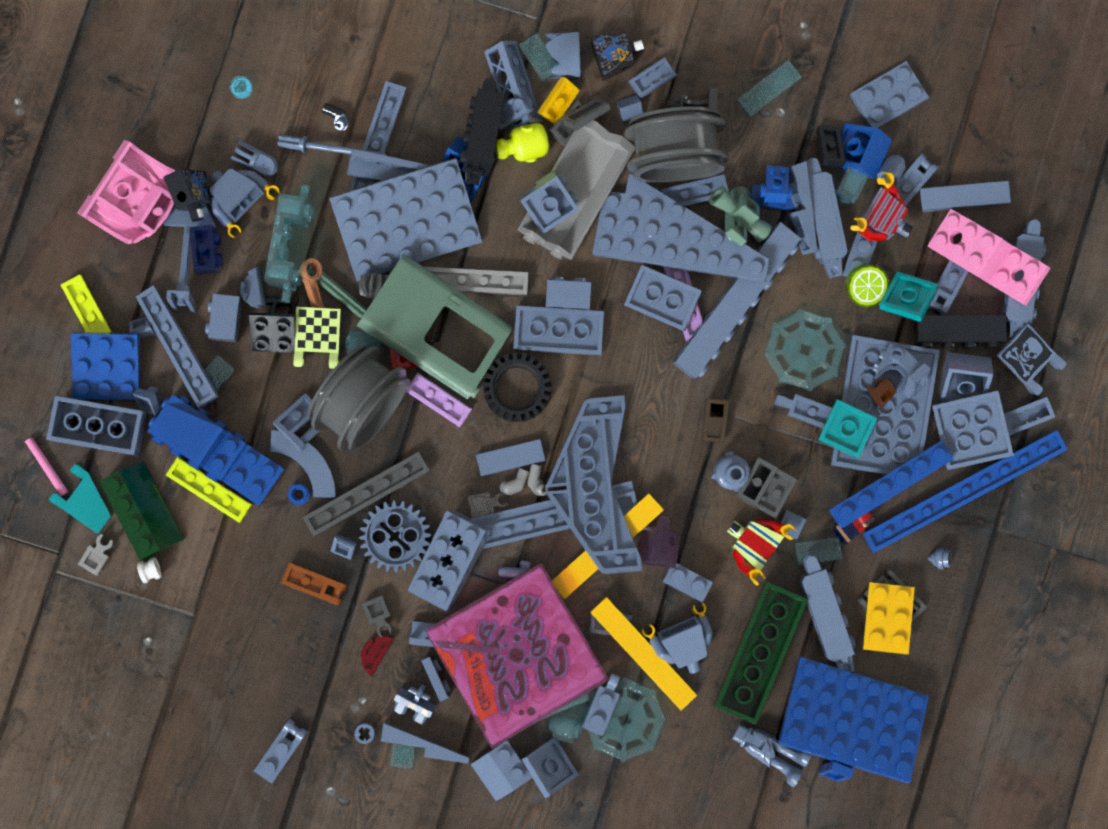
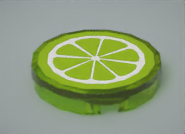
[845,263,889,308]

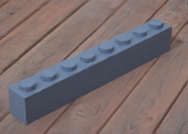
[671,222,801,379]

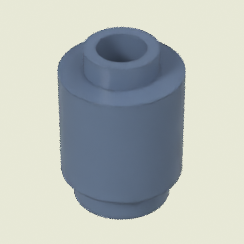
[877,155,906,186]

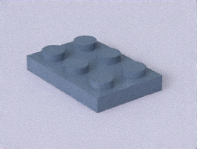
[850,61,929,128]
[624,265,703,332]

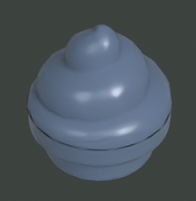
[928,547,952,570]

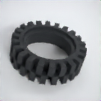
[483,353,551,422]

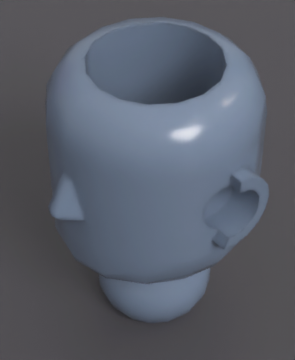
[711,451,750,492]

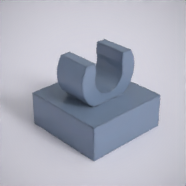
[133,386,162,415]

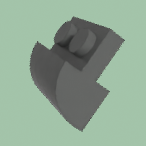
[737,457,797,519]

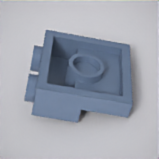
[519,171,579,234]

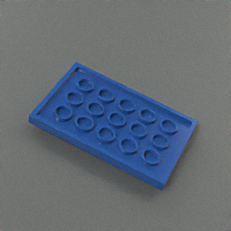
[778,657,929,784]

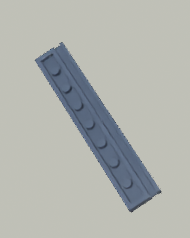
[471,481,637,549]

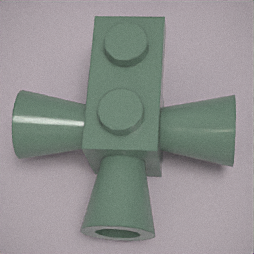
[709,186,772,246]

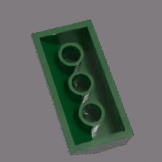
[99,462,184,561]

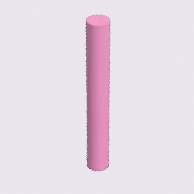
[25,437,69,497]

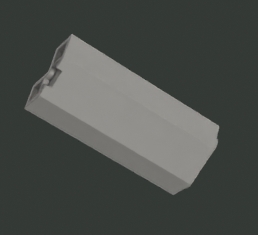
[517,120,636,260]

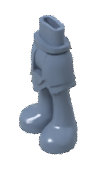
[732,723,812,788]

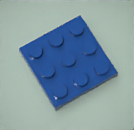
[71,332,140,400]

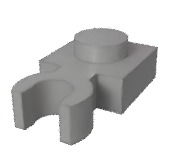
[78,534,115,576]

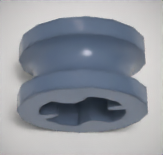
[354,723,375,744]

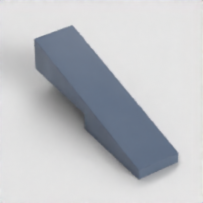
[789,161,818,255]
[920,181,1011,213]
[1004,397,1056,435]
[381,722,470,763]

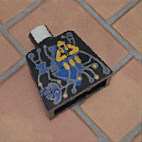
[590,32,644,81]
[163,169,211,222]

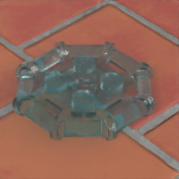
[764,309,846,391]
[582,677,666,762]

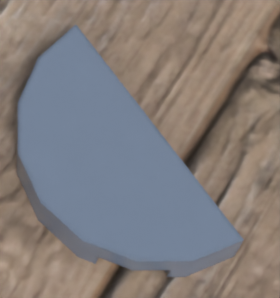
[499,98,534,131]
[240,267,266,308]

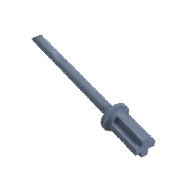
[278,134,386,156]

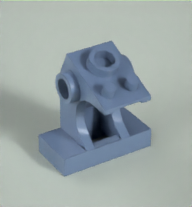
[873,343,931,399]

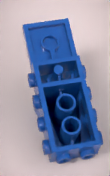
[148,395,285,506]

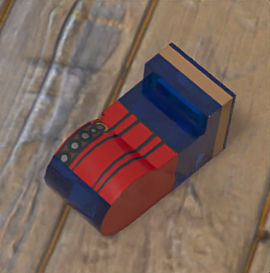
[831,511,877,544]

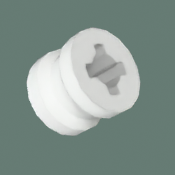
[137,557,162,583]

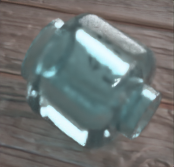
[549,712,583,743]

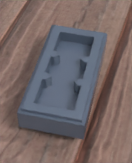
[629,57,677,100]

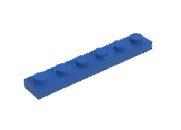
[829,441,954,529]

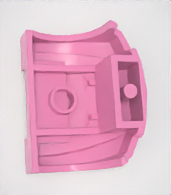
[77,140,175,244]

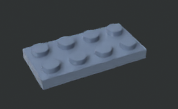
[513,306,604,356]

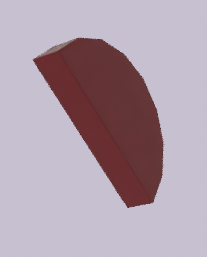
[361,635,395,677]

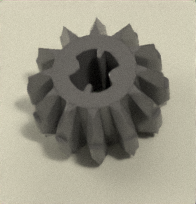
[359,273,388,299]

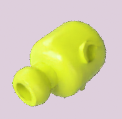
[495,123,549,162]

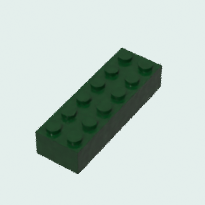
[713,582,808,725]

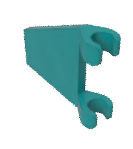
[49,464,111,534]

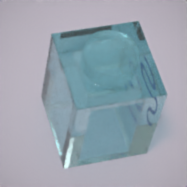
[835,167,868,204]

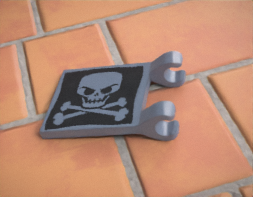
[997,323,1067,396]

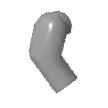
[527,464,548,496]
[500,468,529,495]

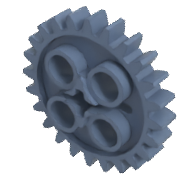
[359,500,432,573]

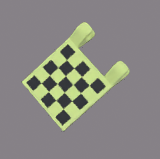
[293,307,341,369]

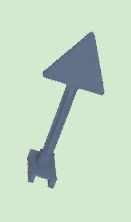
[163,206,216,313]

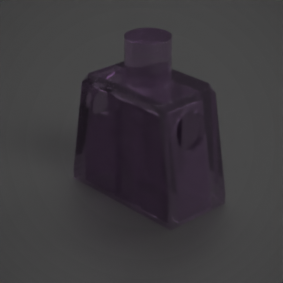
[636,516,680,569]

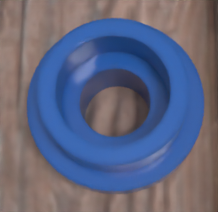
[288,483,310,505]

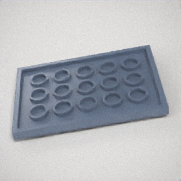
[329,158,482,282]
[830,335,940,475]

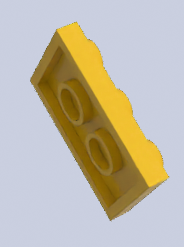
[863,582,915,655]

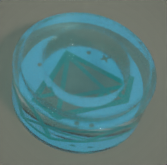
[230,76,253,99]

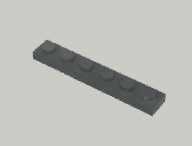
[303,452,430,537]

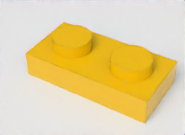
[537,77,580,125]

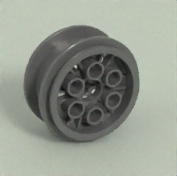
[624,107,729,183]
[307,345,410,453]

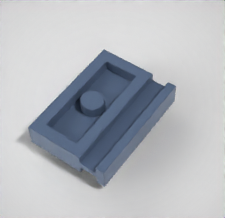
[421,656,451,702]

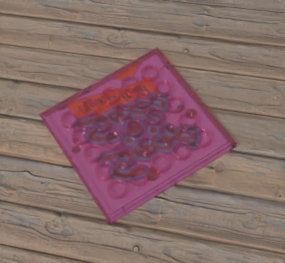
[424,563,609,749]

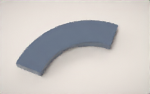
[270,430,336,498]

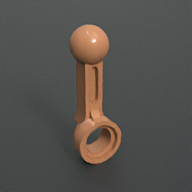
[300,258,326,308]

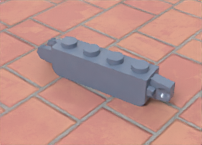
[807,157,848,279]
[1002,219,1046,339]
[799,555,856,672]

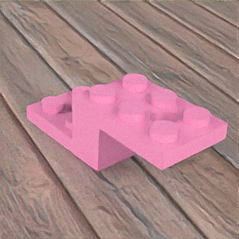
[928,209,1051,306]

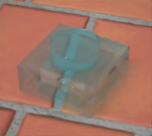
[390,743,415,769]

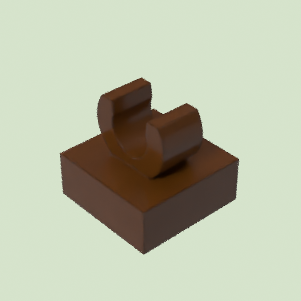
[867,378,897,408]

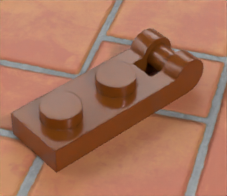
[281,562,347,606]

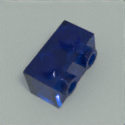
[190,225,223,275]

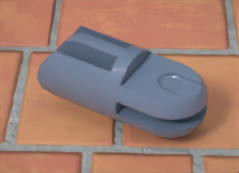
[230,139,278,176]

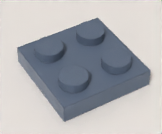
[521,737,579,798]

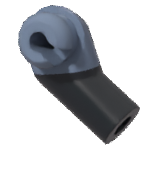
[322,103,348,131]

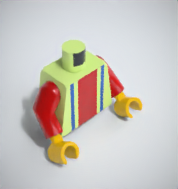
[727,519,797,585]

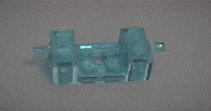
[264,185,314,303]

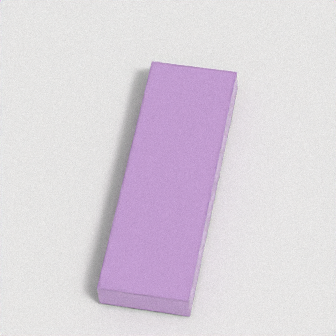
[407,372,472,428]

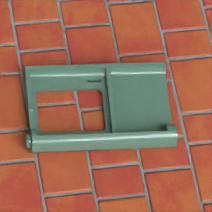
[356,254,513,399]

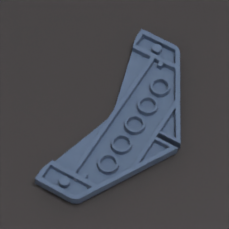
[545,395,642,574]

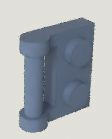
[273,393,321,452]

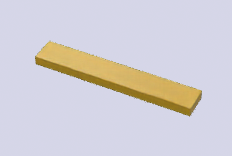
[550,494,664,599]
[590,597,697,710]

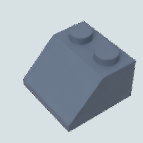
[939,352,993,403]
[471,738,532,801]

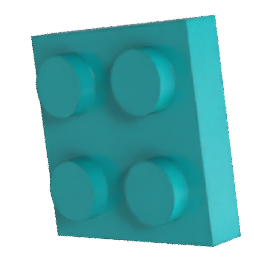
[879,271,938,322]
[818,399,877,459]

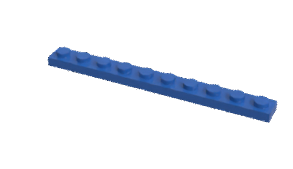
[862,430,1068,553]

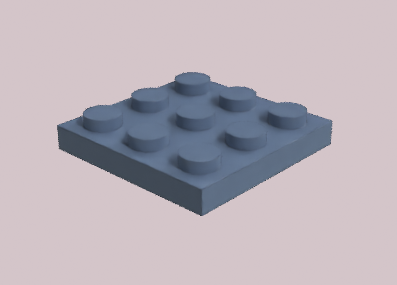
[932,391,1014,470]

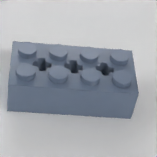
[46,396,148,457]
[407,510,491,611]

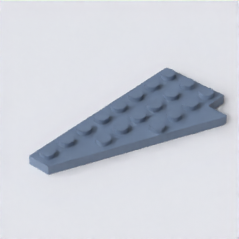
[592,174,770,282]

